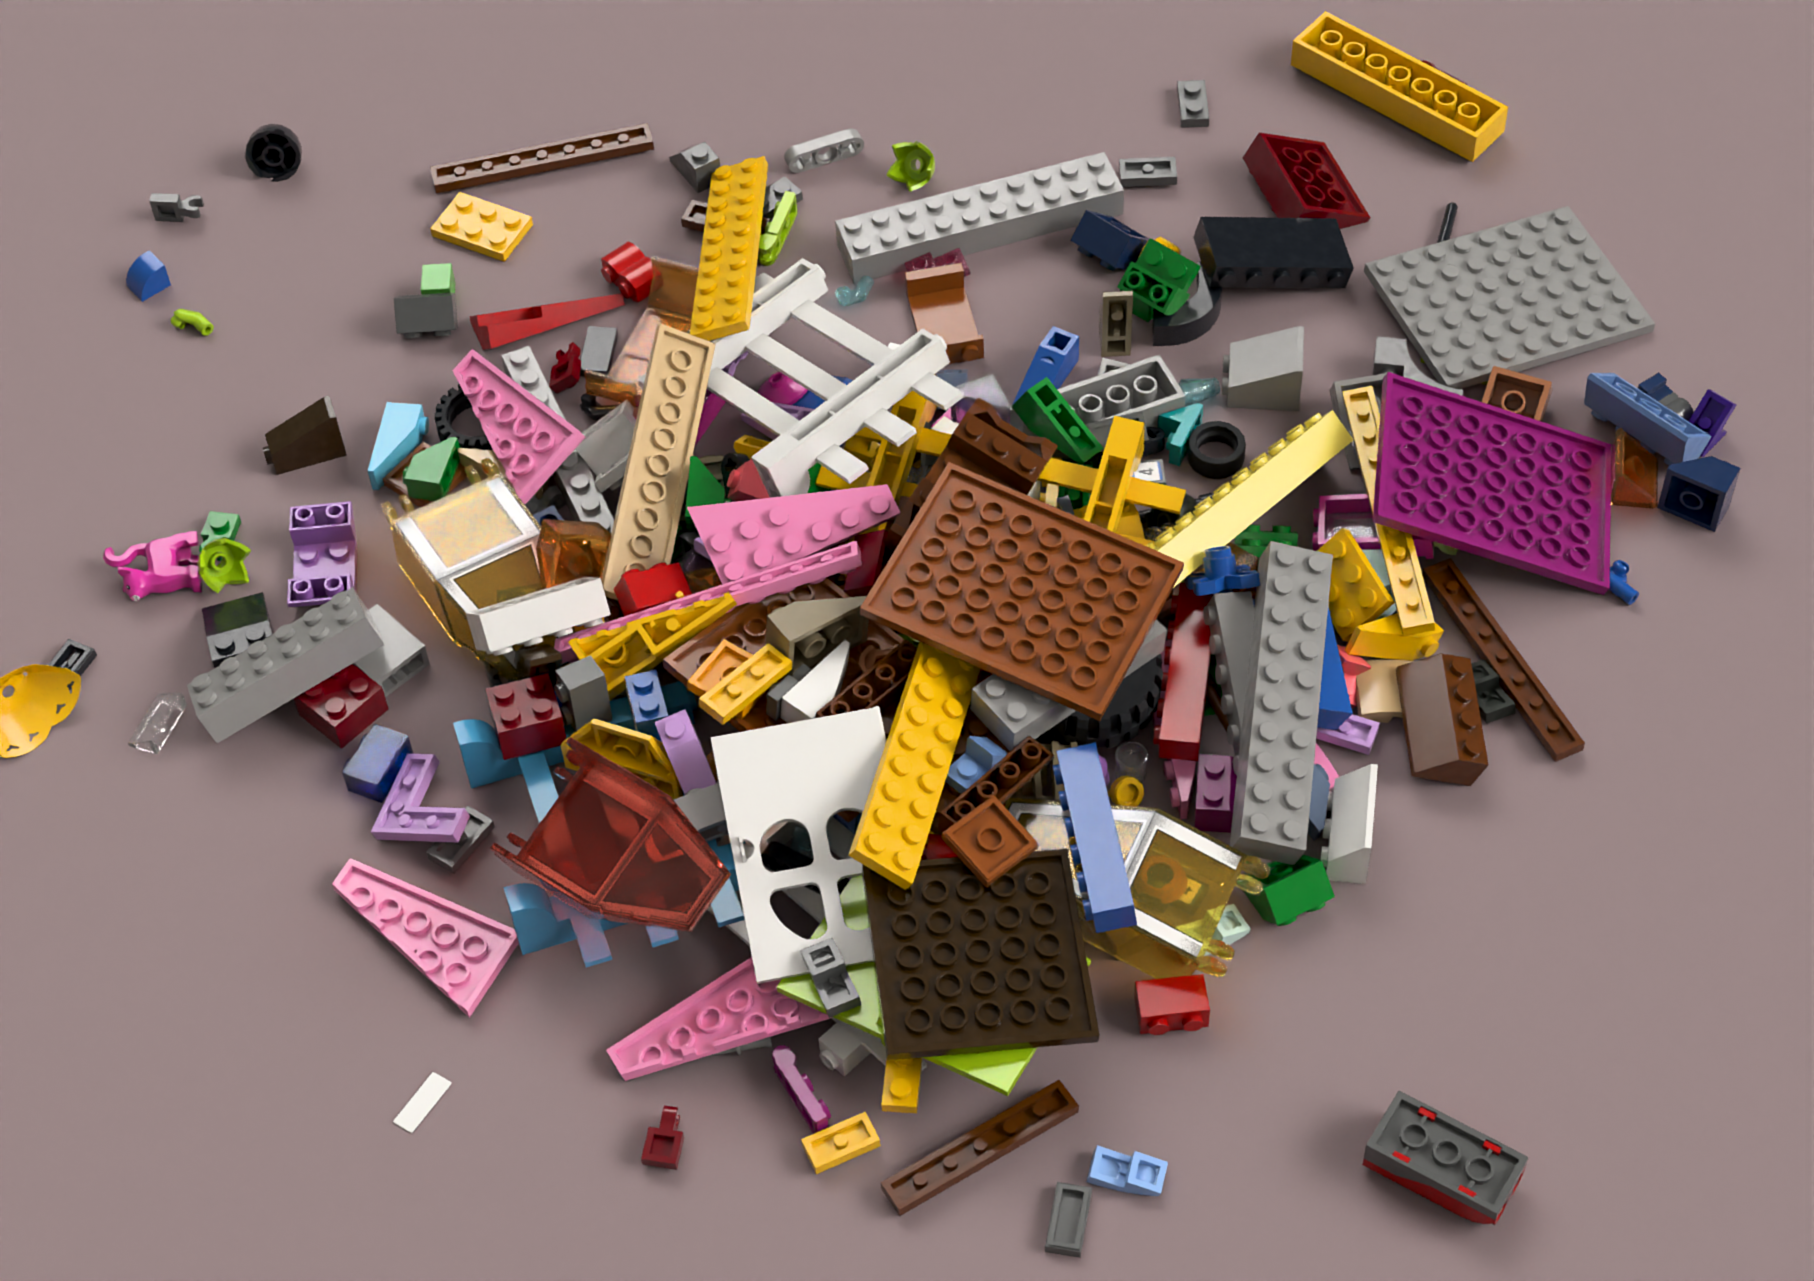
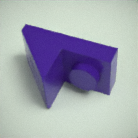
[1689,389,1737,457]

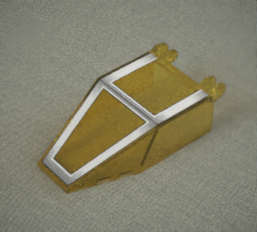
[382,458,574,682]
[1004,798,1270,979]

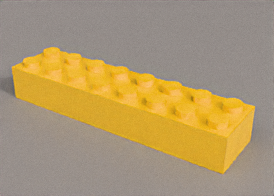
[1291,11,1508,162]

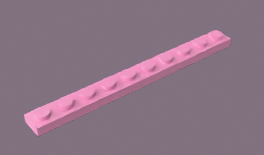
[554,541,862,663]

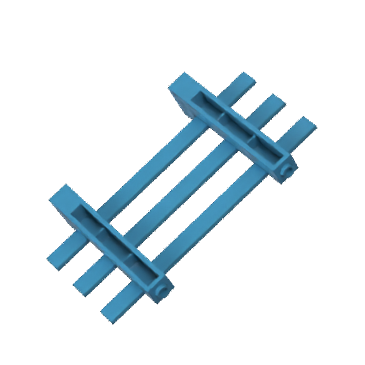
[453,670,746,968]

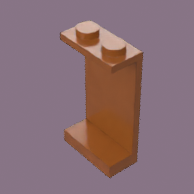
[905,263,984,365]

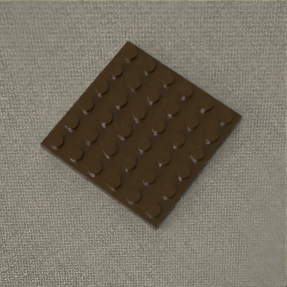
[862,848,1100,1060]

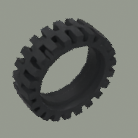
[435,384,493,450]

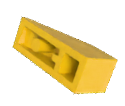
[1344,613,1444,661]

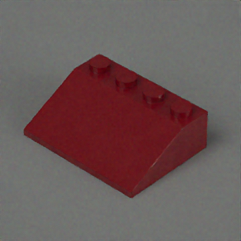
[1243,132,1371,229]

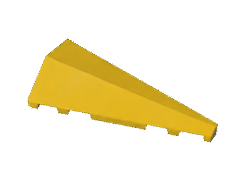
[568,592,737,701]

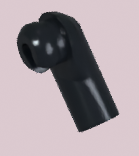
[580,393,619,421]

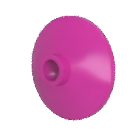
[757,372,808,405]

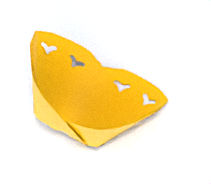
[0,664,81,758]

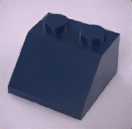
[1070,210,1149,271]
[1657,456,1741,532]

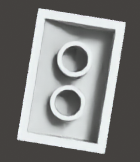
[1320,764,1378,884]

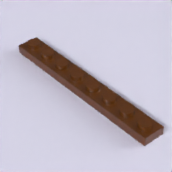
[430,123,654,193]
[1422,558,1585,762]

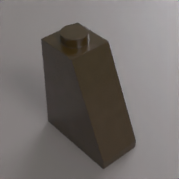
[263,396,347,475]

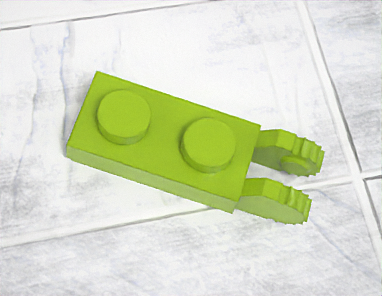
[758,191,798,266]

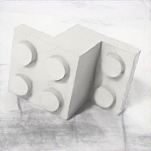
[576,400,636,493]

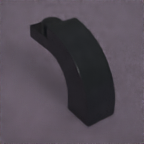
[1152,261,1222,346]

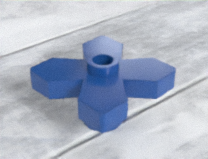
[1185,546,1260,596]

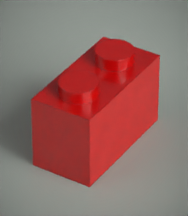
[613,562,692,616]
[1134,974,1210,1035]

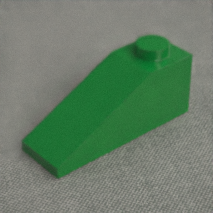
[1011,377,1104,465]

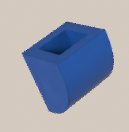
[126,250,171,302]

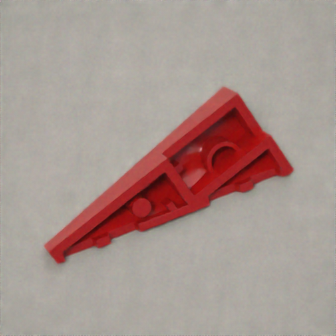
[470,293,625,350]

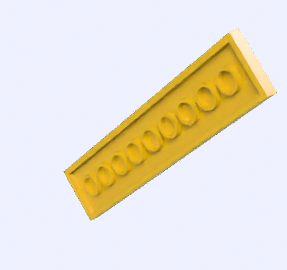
[690,156,768,341]
[848,642,981,890]

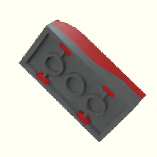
[1362,1091,1529,1225]

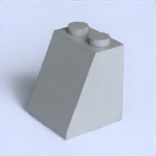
[1222,326,1304,411]

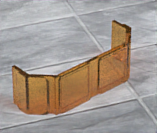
[584,256,701,407]

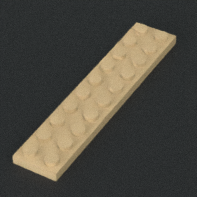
[601,323,716,600]

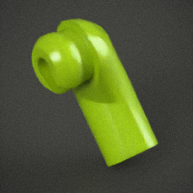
[170,308,214,336]

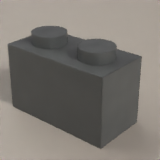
[394,292,458,338]
[554,655,613,732]

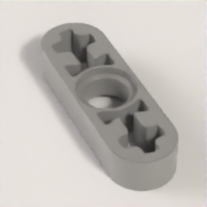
[784,128,864,173]

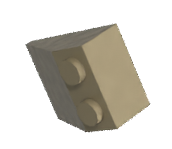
[765,596,869,679]

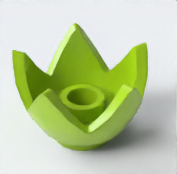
[886,141,935,191]
[197,538,251,593]

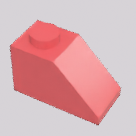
[727,459,770,502]

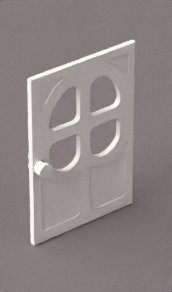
[711,706,886,984]

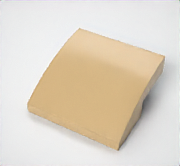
[1356,659,1414,723]

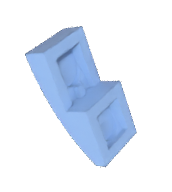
[1086,1145,1168,1196]

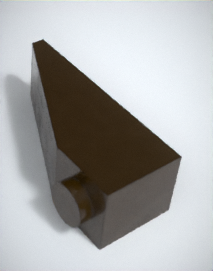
[514,644,562,688]

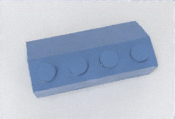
[1584,373,1712,465]

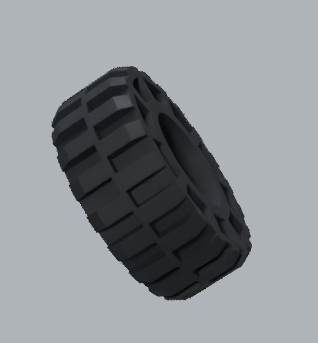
[1043,654,1163,749]

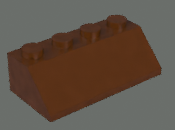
[1396,653,1489,786]

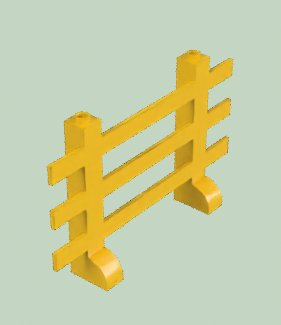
[816,374,1186,576]

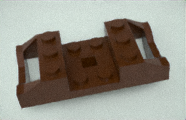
[884,396,1058,554]

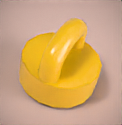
[1108,775,1144,809]

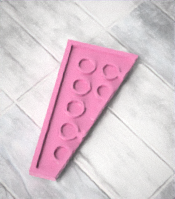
[452,349,585,505]
[332,858,519,1018]
[606,957,833,1081]

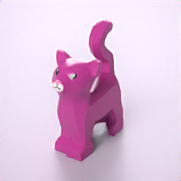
[103,531,202,601]

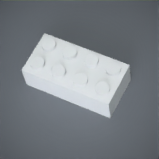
[466,577,611,656]

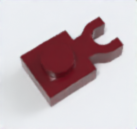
[549,342,582,394]

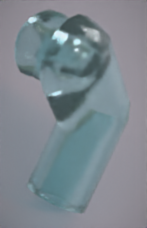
[835,276,874,306]

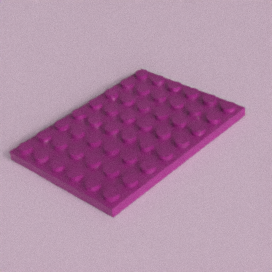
[1373,372,1612,595]

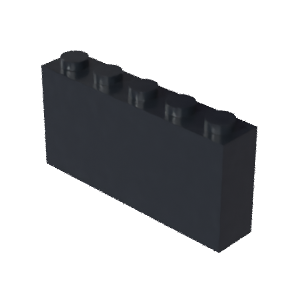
[1193,217,1354,288]

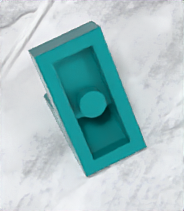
[1158,403,1203,467]

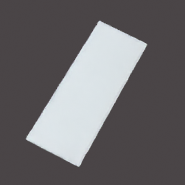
[393,1072,452,1133]

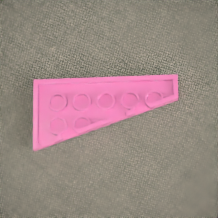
[687,484,900,584]

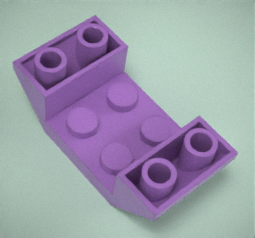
[287,501,357,608]

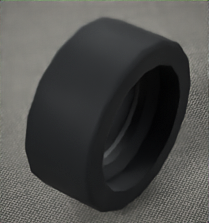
[1187,421,1246,479]

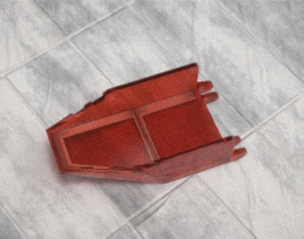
[490,737,731,932]

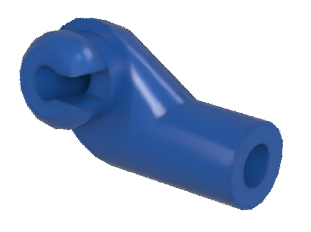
[1609,560,1639,605]

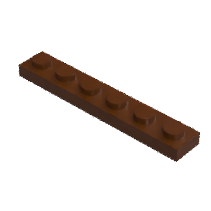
[880,1079,1079,1216]

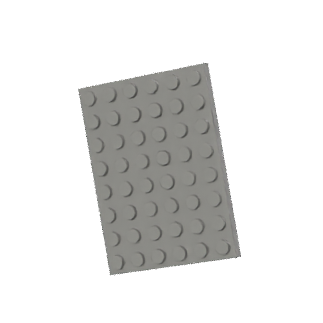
[1364,206,1655,389]

